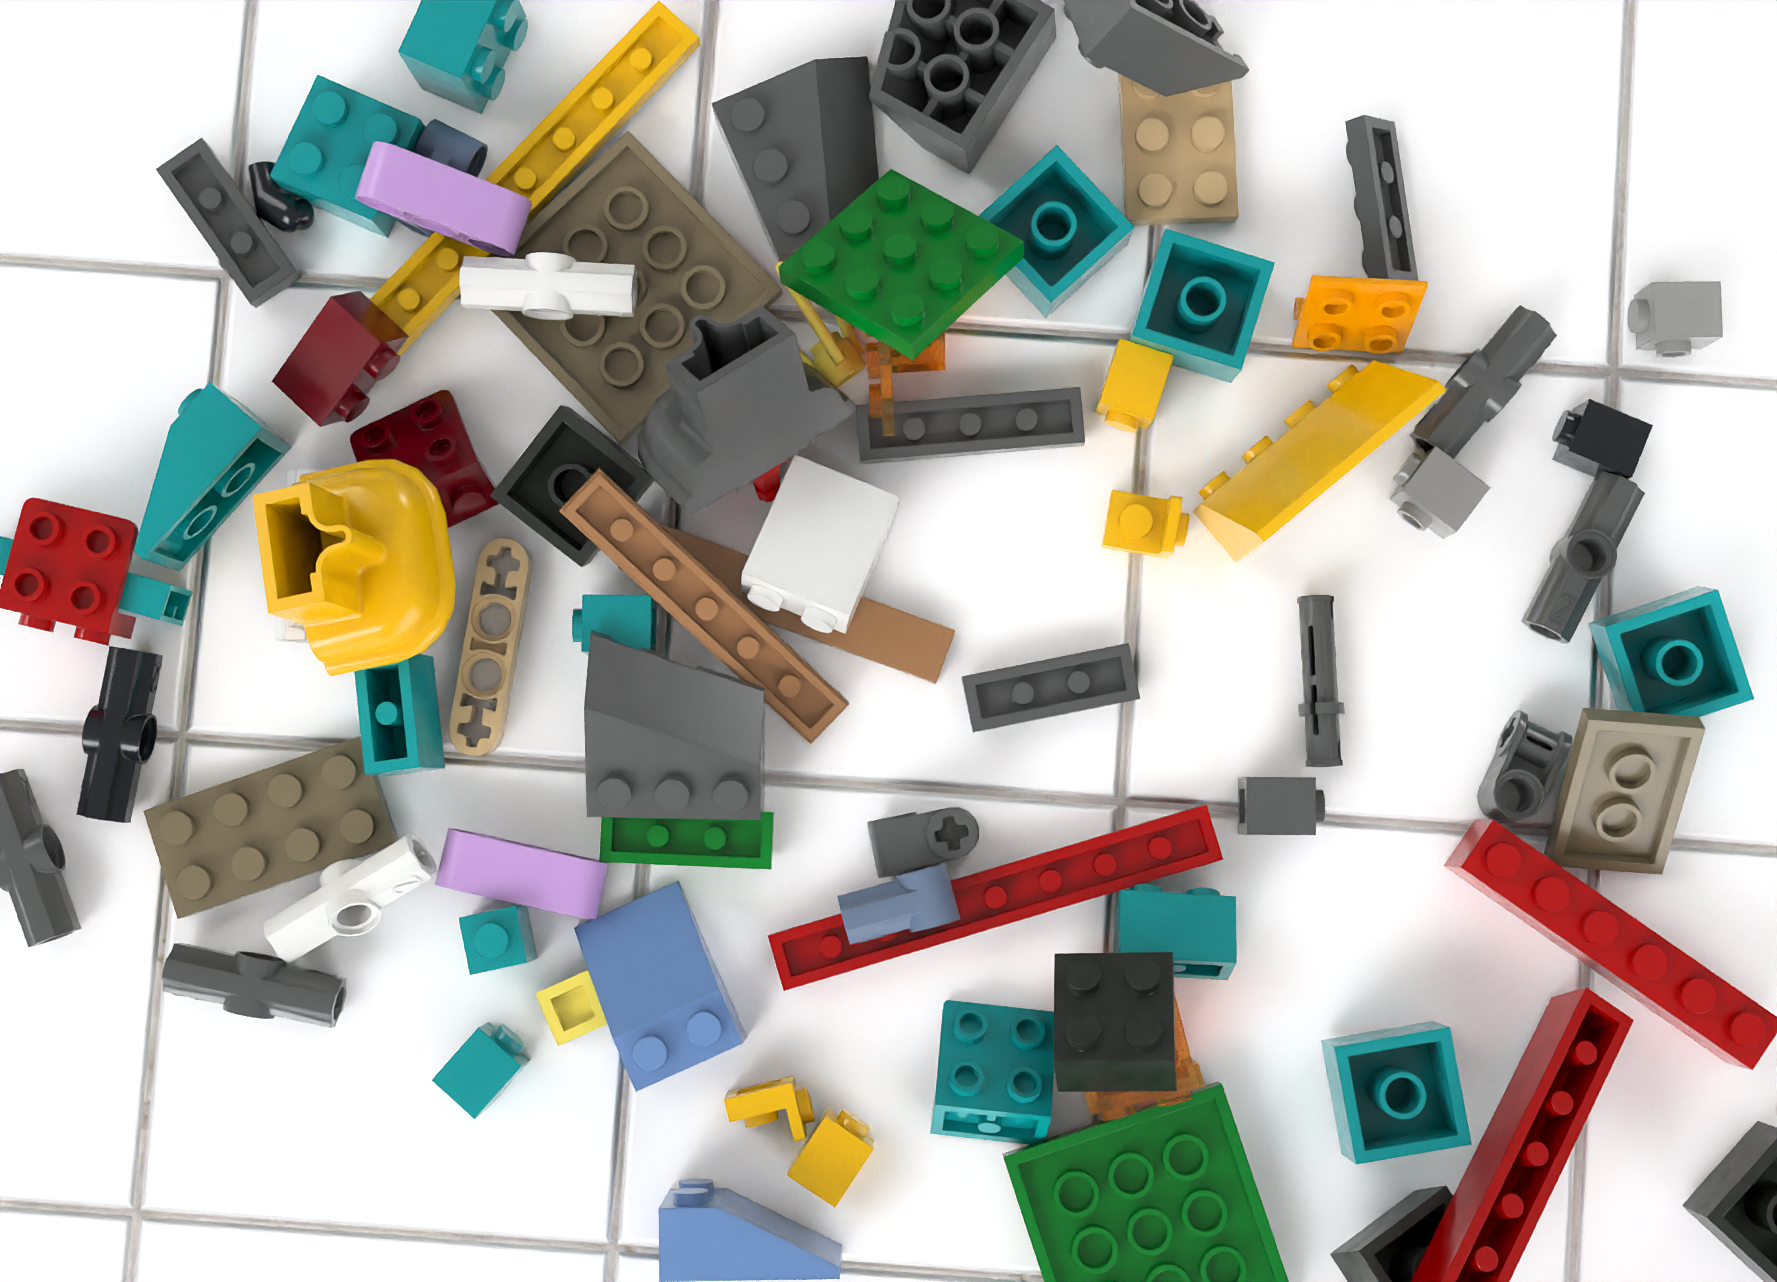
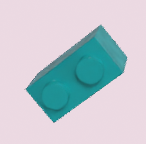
[354,654,445,776]
[1113,884,1237,980]

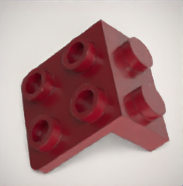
[350,390,499,528]

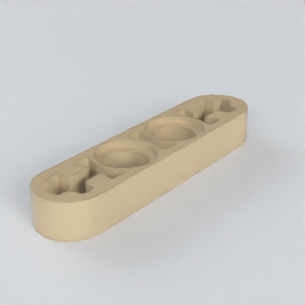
[449,538,533,756]

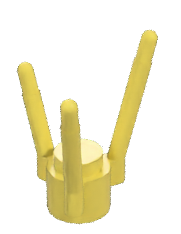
[775,261,867,387]

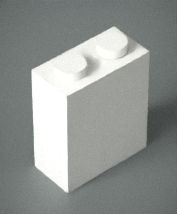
[741,454,900,634]

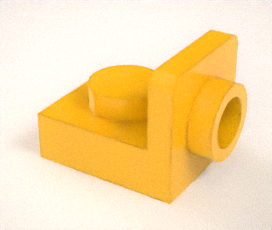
[1101,490,1190,559]
[724,1075,815,1142]

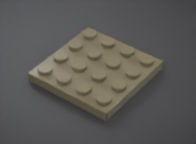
[491,131,783,446]

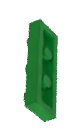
[599,812,775,870]

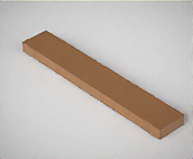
[559,467,850,744]
[618,523,956,684]

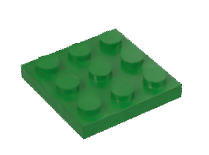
[778,169,1024,360]

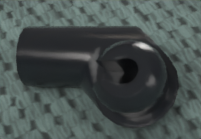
[248,161,314,233]

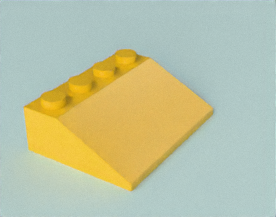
[1193,360,1446,563]

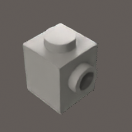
[1628,281,1723,358]
[1389,446,1491,539]

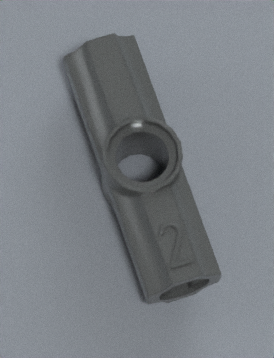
[1409,305,1557,459]
[1521,471,1645,644]
[0,769,82,948]
[161,942,347,1028]

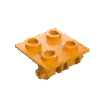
[1291,275,1428,354]

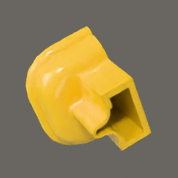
[252,459,456,676]

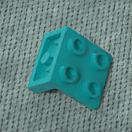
[930,1000,1054,1145]

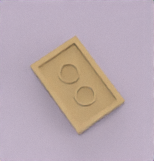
[1118,73,1239,226]

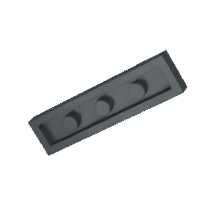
[856,387,1085,464]

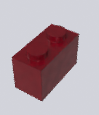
[272,291,409,427]

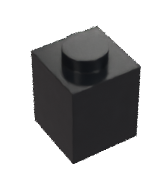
[1552,399,1653,479]

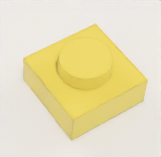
[535,970,607,1046]

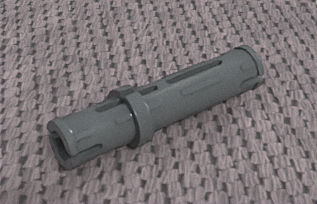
[1297,595,1345,767]

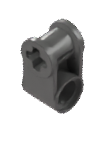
[1477,710,1573,823]
[866,807,979,878]

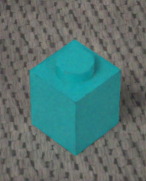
[572,594,657,655]
[458,905,538,975]
[431,1022,530,1119]

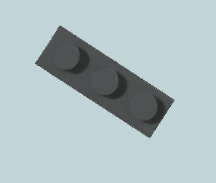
[1345,115,1418,280]
[156,137,302,308]
[961,643,1140,733]

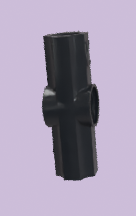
[76,646,163,823]

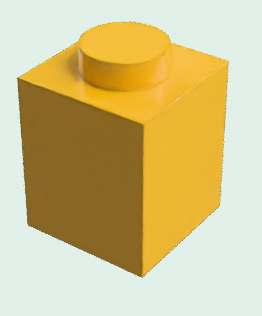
[1094,338,1174,432]
[787,1109,874,1208]

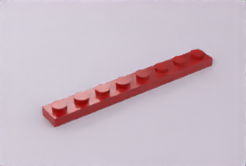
[768,804,1223,991]

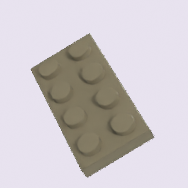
[143,736,398,919]

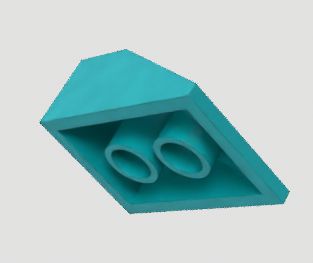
[134,382,292,572]

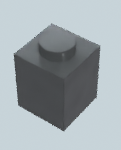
[1238,777,1325,835]

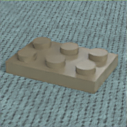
[1544,708,1706,875]

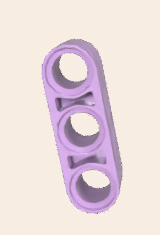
[355,141,532,258]
[435,828,609,920]

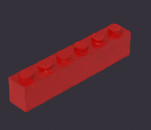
[1444,820,1777,1071]
[1411,987,1634,1282]

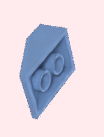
[574,881,747,1092]
[658,1179,842,1282]

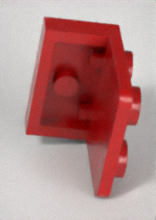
[0,497,138,646]

